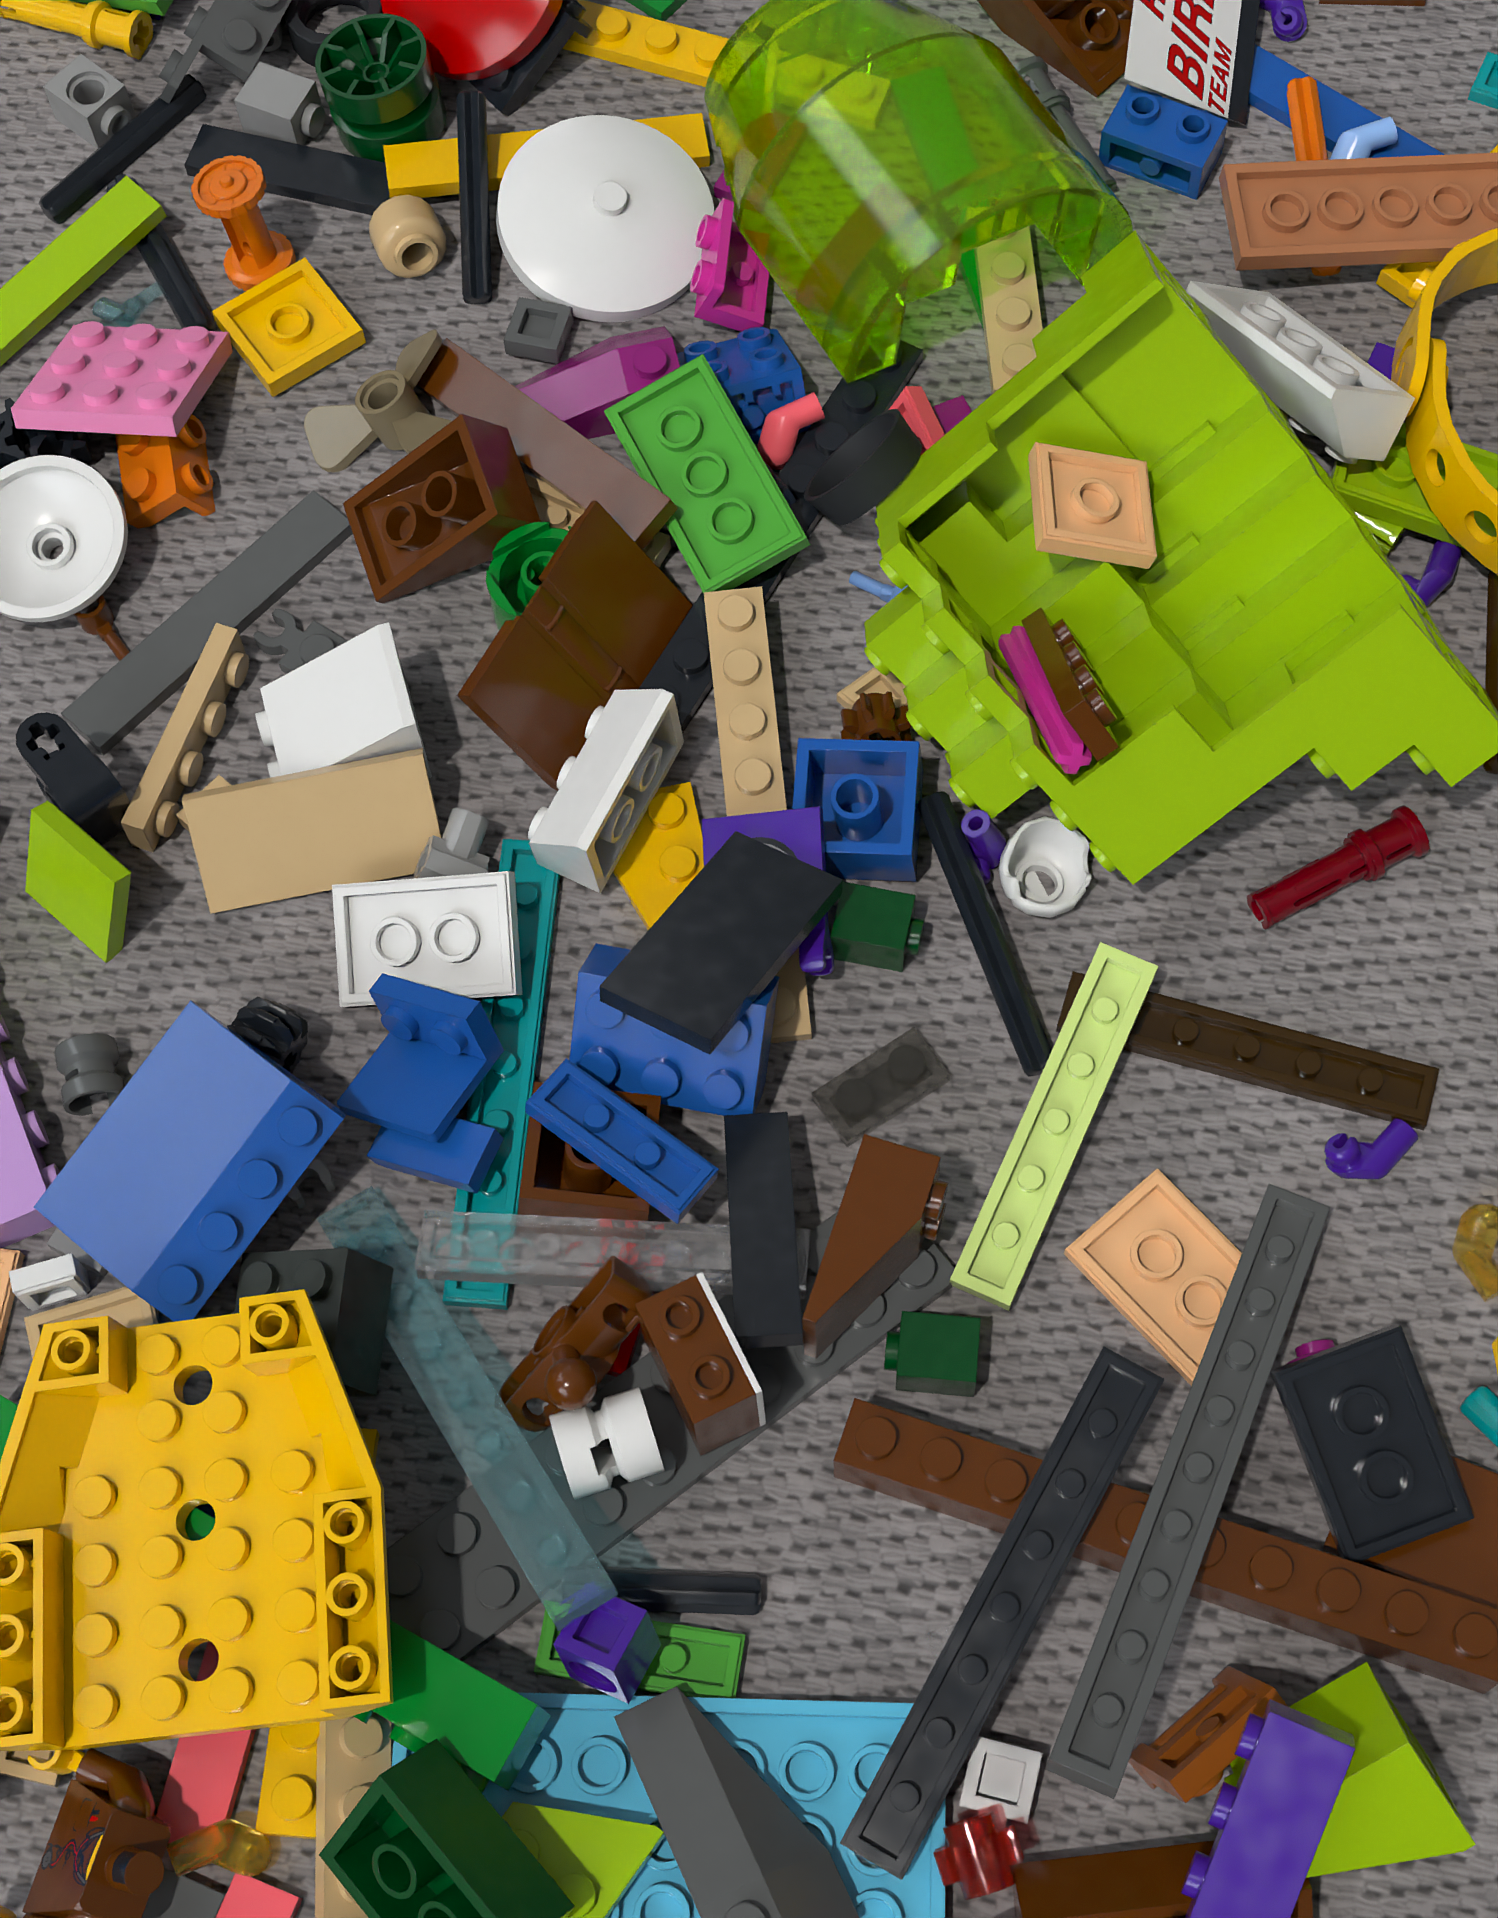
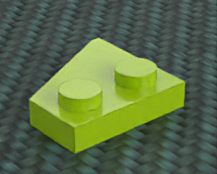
[502,1802,665,1918]

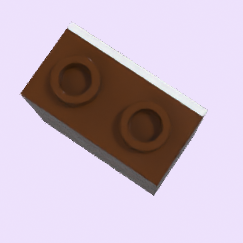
[635,1272,766,1456]

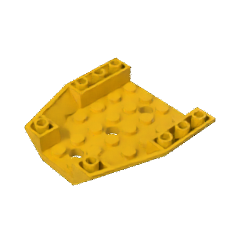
[0,1289,393,1751]

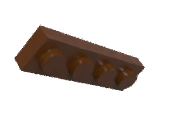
[1021,607,1119,761]

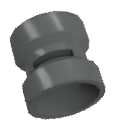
[54,1033,125,1116]

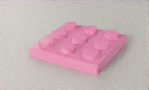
[11,321,233,437]

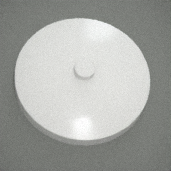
[496,115,714,323]

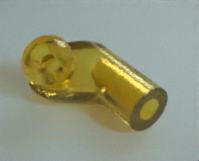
[1452,1204,1498,1303]
[167,1818,273,1877]

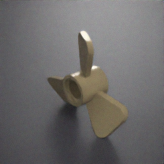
[304,329,452,472]

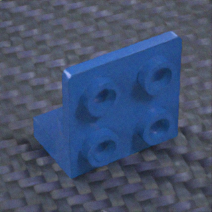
[677,327,811,445]
[337,973,504,1142]

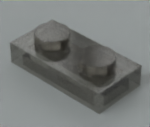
[811,1027,950,1147]

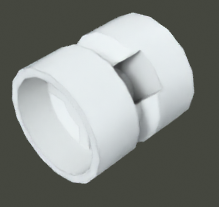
[549,1387,665,1500]

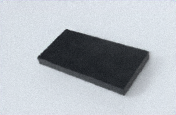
[600,831,843,1055]

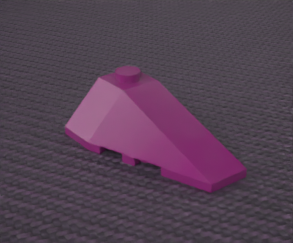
[515,326,680,439]

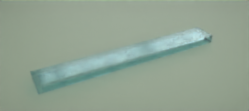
[317,1186,618,1631]

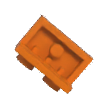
[115,414,215,529]

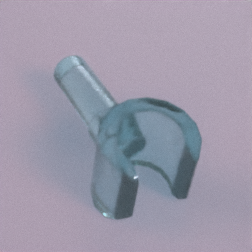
[92,282,163,327]

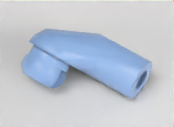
[1329,116,1398,160]

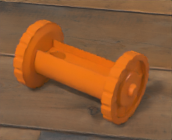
[191,155,296,291]

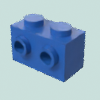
[1098,85,1228,200]

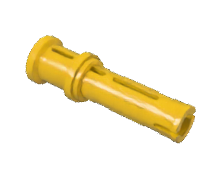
[0,0,153,59]

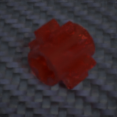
[933,1812,1025,1900]

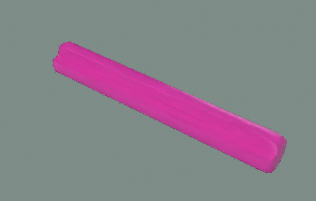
[998,626,1092,774]

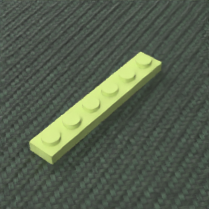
[950,942,1158,1311]

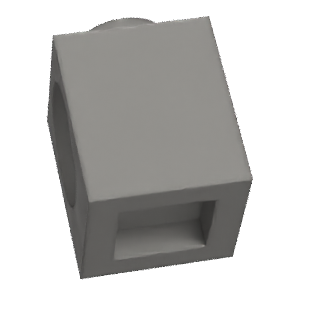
[43,54,136,149]

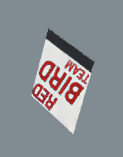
[1124,0,1260,125]

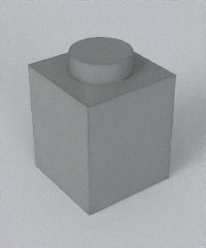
[234,61,325,145]

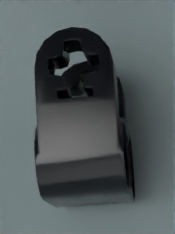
[16,712,130,846]

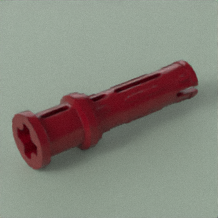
[1247,805,1430,930]

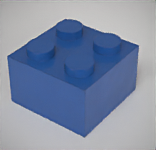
[792,738,924,882]

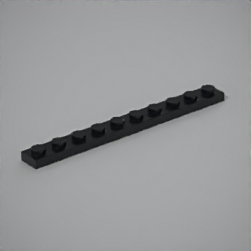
[639,328,923,734]

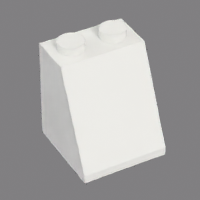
[255,622,432,778]

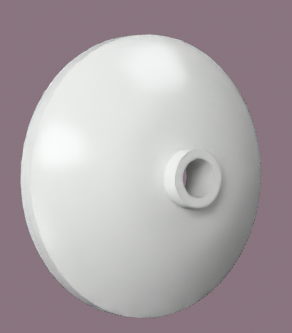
[0,455,128,622]

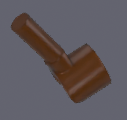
[74,595,130,661]

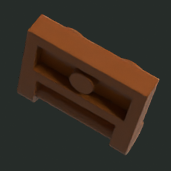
[1128,1666,1288,1803]

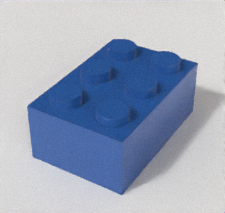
[569,943,780,1116]

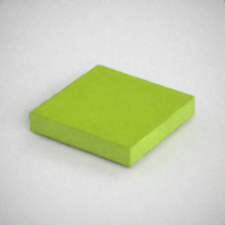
[25,801,131,963]

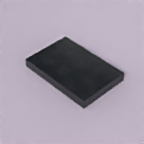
[1270,1324,1474,1563]

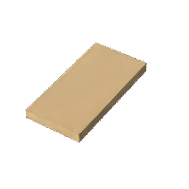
[182,748,442,914]

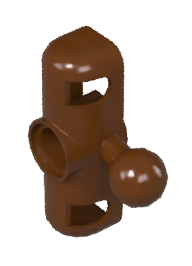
[496,1256,653,1432]

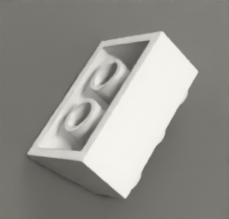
[528,689,684,894]

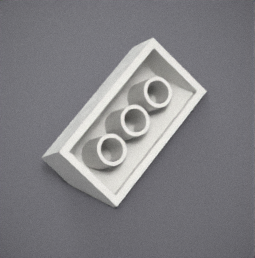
[1186,281,1415,464]

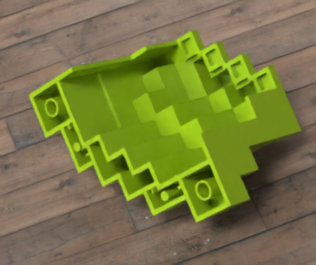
[864,230,1498,885]

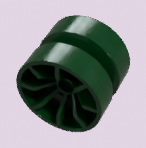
[315,13,446,163]

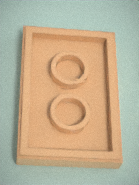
[1064,1168,1242,1386]

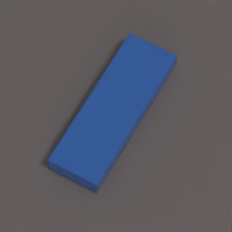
[525,1058,719,1224]

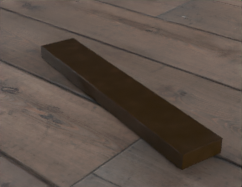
[1056,971,1439,1131]

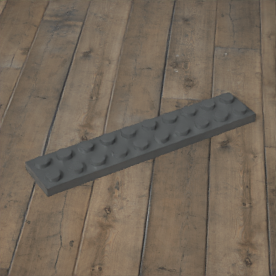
[387,1211,954,1661]

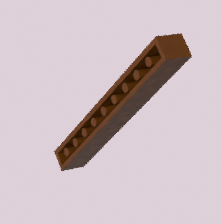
[833,1398,1498,1694]

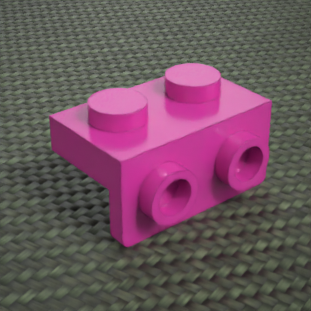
[690,198,773,332]

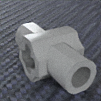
[414,808,490,878]

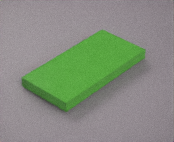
[604,354,810,593]

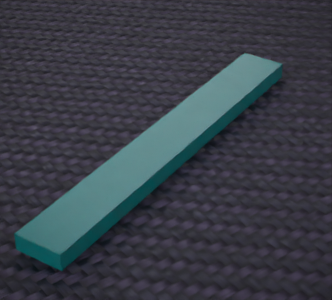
[442,839,560,1310]

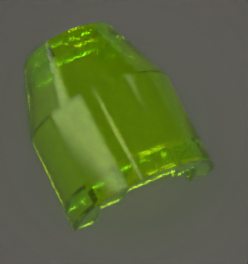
[704,0,1133,384]

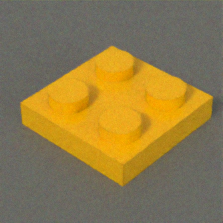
[212,257,366,397]

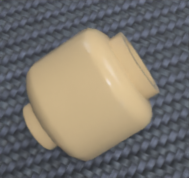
[369,195,446,278]

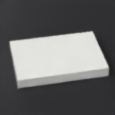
[332,871,522,1007]

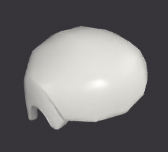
[998,816,1092,918]

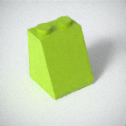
[1224,1662,1476,1878]

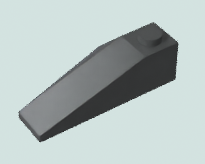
[614,1686,859,1918]

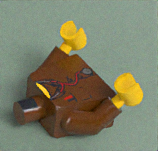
[0,1748,171,1918]

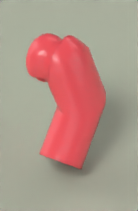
[757,392,825,470]

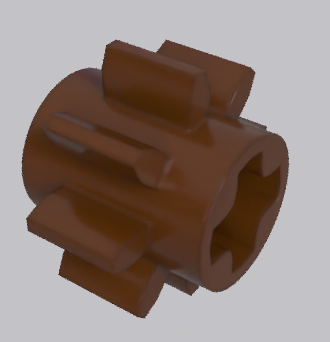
[840,691,912,741]

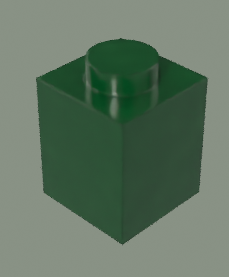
[830,882,925,972]
[884,1311,981,1397]

